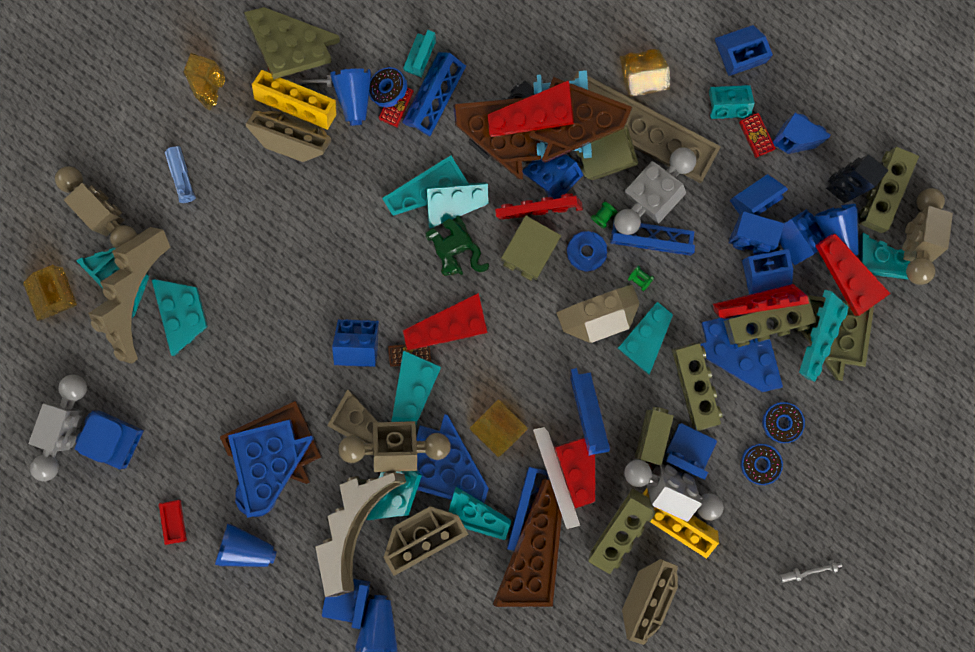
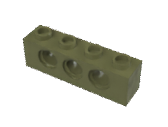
[859,146,919,233]
[724,298,816,347]
[672,343,722,431]
[588,488,656,574]

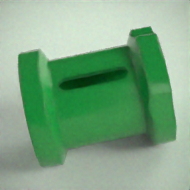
[591,201,618,229]
[627,265,654,292]

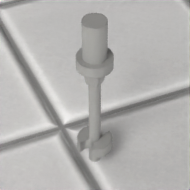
[283,75,332,87]
[779,560,842,583]

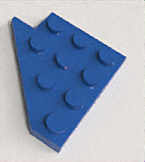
[700,312,783,392]
[416,414,489,503]
[228,420,314,518]

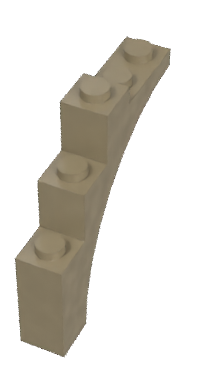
[88,227,171,364]
[315,471,406,597]

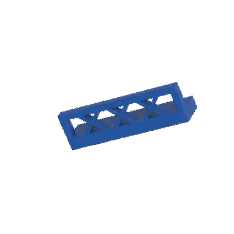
[402,52,466,136]
[610,221,695,256]
[570,368,610,455]
[507,466,549,551]

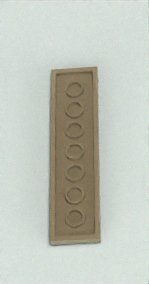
[572,71,721,183]

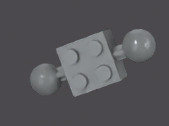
[614,147,696,235]
[28,374,87,481]
[624,460,724,522]

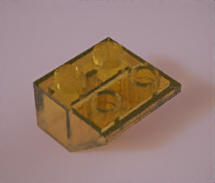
[620,49,670,96]
[183,53,225,110]
[23,265,77,321]
[469,399,528,458]

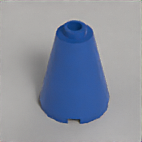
[330,69,371,126]
[815,203,859,256]
[215,524,277,567]
[355,595,397,652]

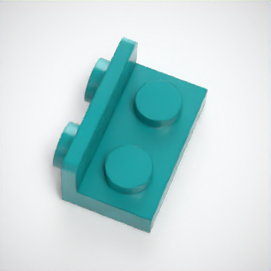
[403,30,436,78]
[709,85,755,119]

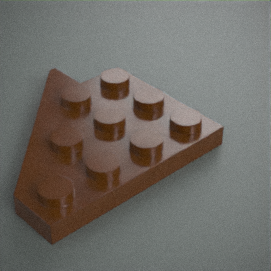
[453,98,541,179]
[220,401,322,484]

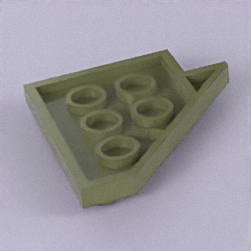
[244,7,340,79]
[788,295,874,381]

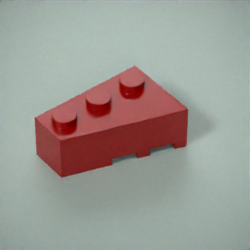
[554,437,595,508]

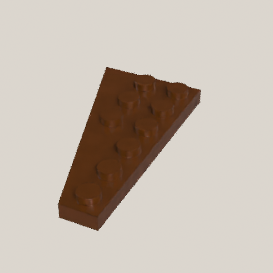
[493,479,562,607]

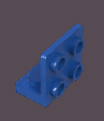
[523,154,583,199]
[663,423,717,480]
[322,579,371,629]

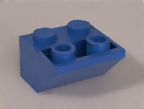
[715,25,773,76]
[772,112,831,154]
[730,174,788,215]
[779,209,825,266]
[729,211,784,255]
[742,249,793,295]
[332,319,379,367]

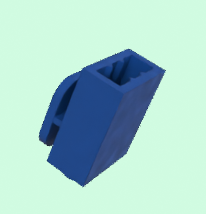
[74,410,144,469]

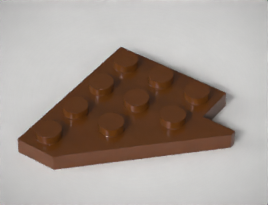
[529,77,632,162]

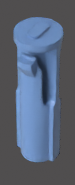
[165,146,196,203]

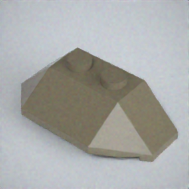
[246,111,331,162]
[556,285,640,343]
[384,506,469,576]
[622,559,678,645]

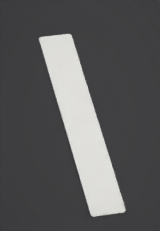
[533,427,580,529]

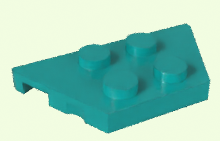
[77,248,150,318]
[152,279,208,356]
[366,470,422,520]

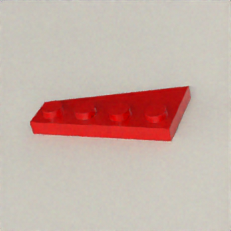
[488,80,574,137]
[495,194,583,220]
[815,234,890,316]
[713,284,809,318]
[403,293,488,351]

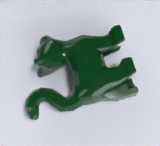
[425,215,489,276]

